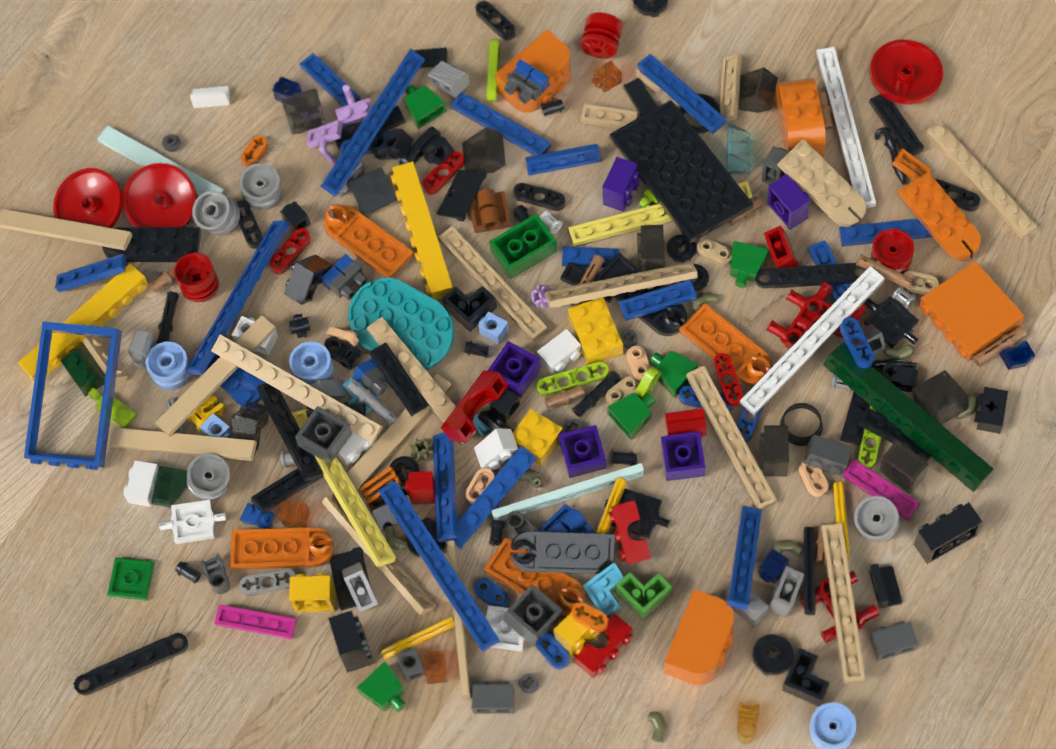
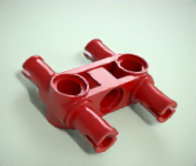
[800,570,880,644]

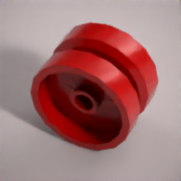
[870,229,915,274]

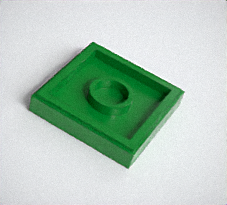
[107,557,155,601]

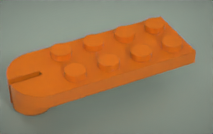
[897,172,981,262]
[324,204,414,278]
[679,303,773,386]
[230,527,334,570]
[483,537,585,618]

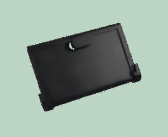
[437,170,487,222]
[329,547,370,611]

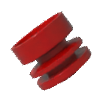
[580,12,623,59]
[174,253,219,302]

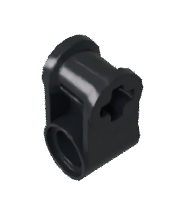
[324,336,362,370]
[881,364,919,392]

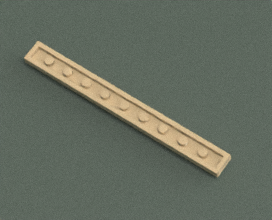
[211,334,383,443]

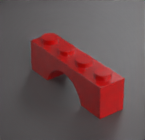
[440,370,508,443]

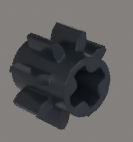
[289,313,311,338]

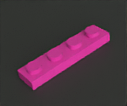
[842,459,920,521]
[214,605,297,640]

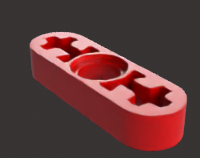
[422,151,464,195]
[270,228,311,275]
[714,353,743,407]

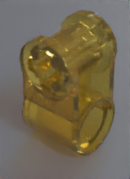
[737,702,760,744]

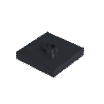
[348,167,397,216]

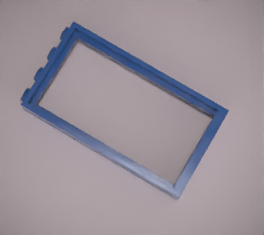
[24,322,122,470]

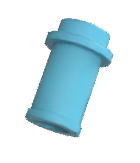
[473,412,491,437]

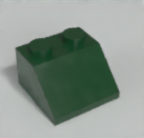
[60,348,105,397]

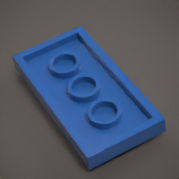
[206,354,266,412]

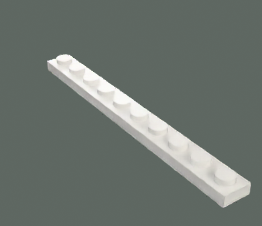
[816,47,876,208]
[740,266,885,415]

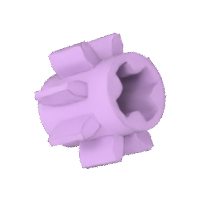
[531,284,552,308]

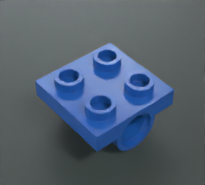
[538,504,594,533]

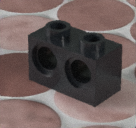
[369,129,414,160]

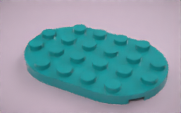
[348,278,454,370]

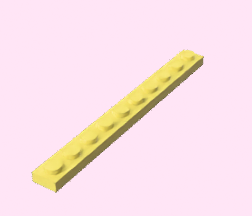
[568,181,753,247]
[292,409,396,567]

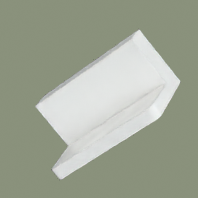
[190,86,230,108]

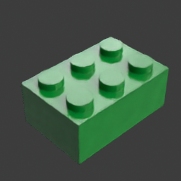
[489,213,558,279]

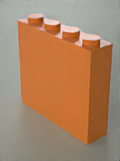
[919,261,1025,361]

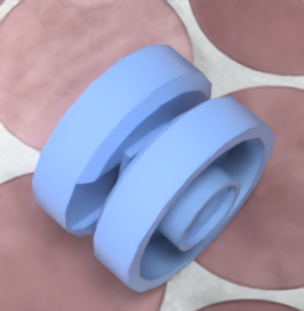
[289,341,334,384]
[145,342,191,390]
[809,703,856,749]

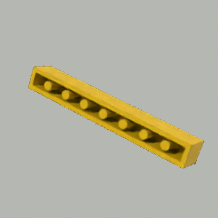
[390,162,453,300]
[18,263,149,381]

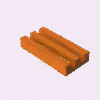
[892,149,932,180]
[359,466,402,504]

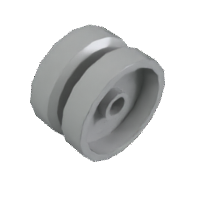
[239,163,283,210]
[192,190,240,236]
[187,453,230,502]
[854,496,901,542]

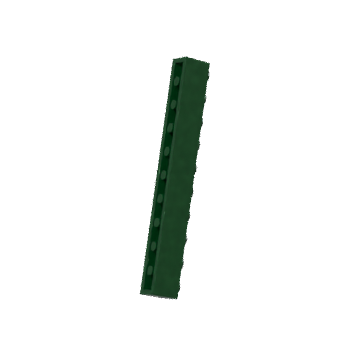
[823,342,994,492]

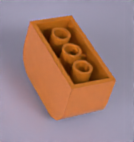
[495,30,571,113]
[775,78,826,157]
[664,589,735,685]

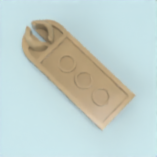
[777,139,866,227]

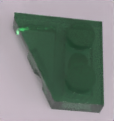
[151,466,188,508]

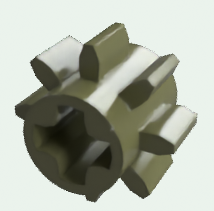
[410,438,434,463]

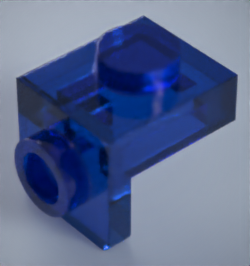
[999,341,1035,370]

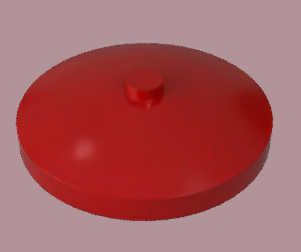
[869,39,943,105]
[123,163,197,227]
[53,168,123,228]

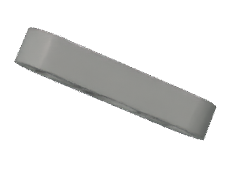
[239,569,296,596]

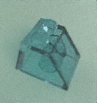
[727,123,754,174]

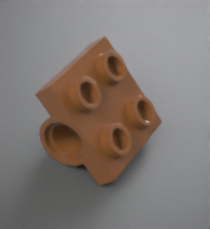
[470,189,511,233]

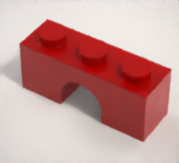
[608,500,651,565]
[575,613,633,679]

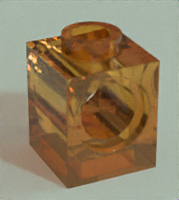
[593,60,622,93]
[278,501,309,528]
[424,651,448,684]

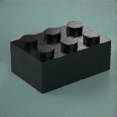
[914,502,983,564]
[328,610,372,673]

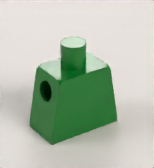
[404,85,446,129]
[730,241,769,288]
[650,351,698,398]
[607,393,656,440]
[356,661,406,712]

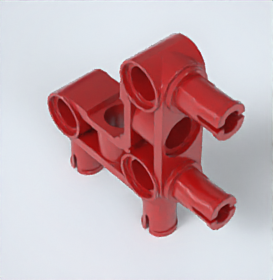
[766,282,867,350]

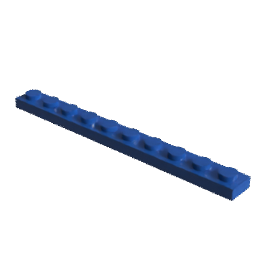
[320,49,425,197]
[186,220,290,375]
[379,481,500,652]

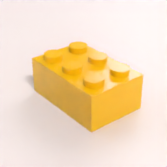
[567,297,624,365]

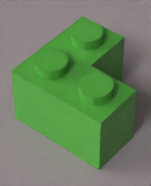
[615,572,673,621]

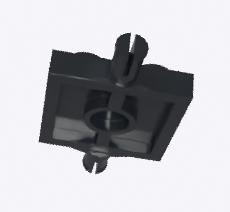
[864,296,919,348]
[604,488,670,538]

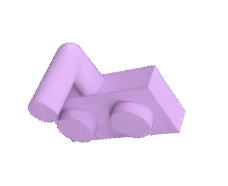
[335,85,372,128]
[306,120,342,163]

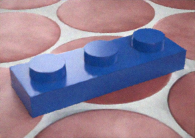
[562,246,619,268]

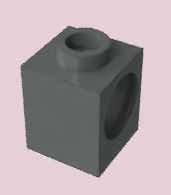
[396,648,426,683]

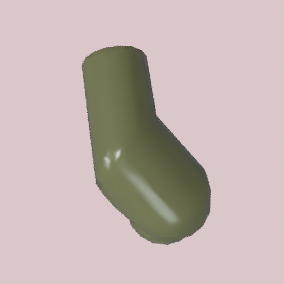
[691,293,717,311]
[885,344,915,360]
[954,393,977,419]
[518,470,543,488]
[384,526,407,551]
[772,540,803,557]
[648,711,667,743]

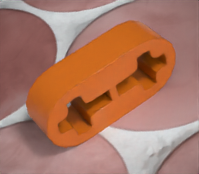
[241,135,268,167]
[572,602,608,632]

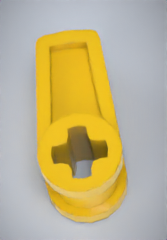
[187,394,226,432]

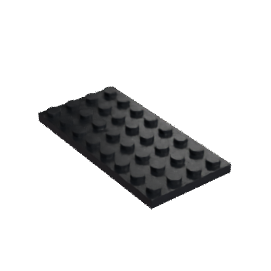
[609,100,753,244]

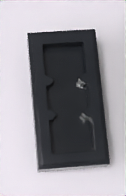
[413,47,448,68]
[478,410,514,433]

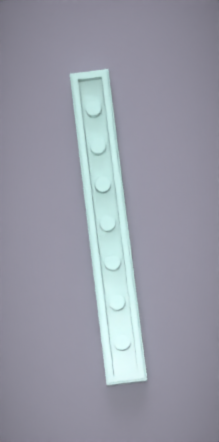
[97,126,225,197]
[491,463,644,521]

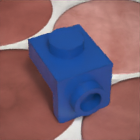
[240,503,275,529]

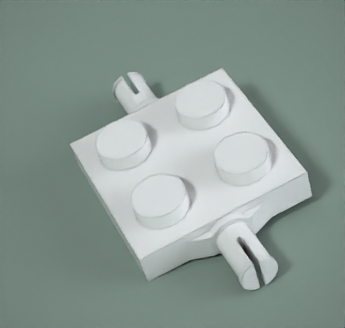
[159,499,226,544]
[485,605,525,652]

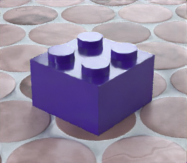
[602,157,640,212]
[767,174,810,230]
[487,341,542,398]
[558,425,607,478]
[661,431,706,481]

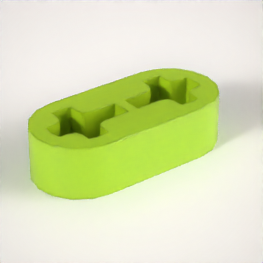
[635,366,661,399]

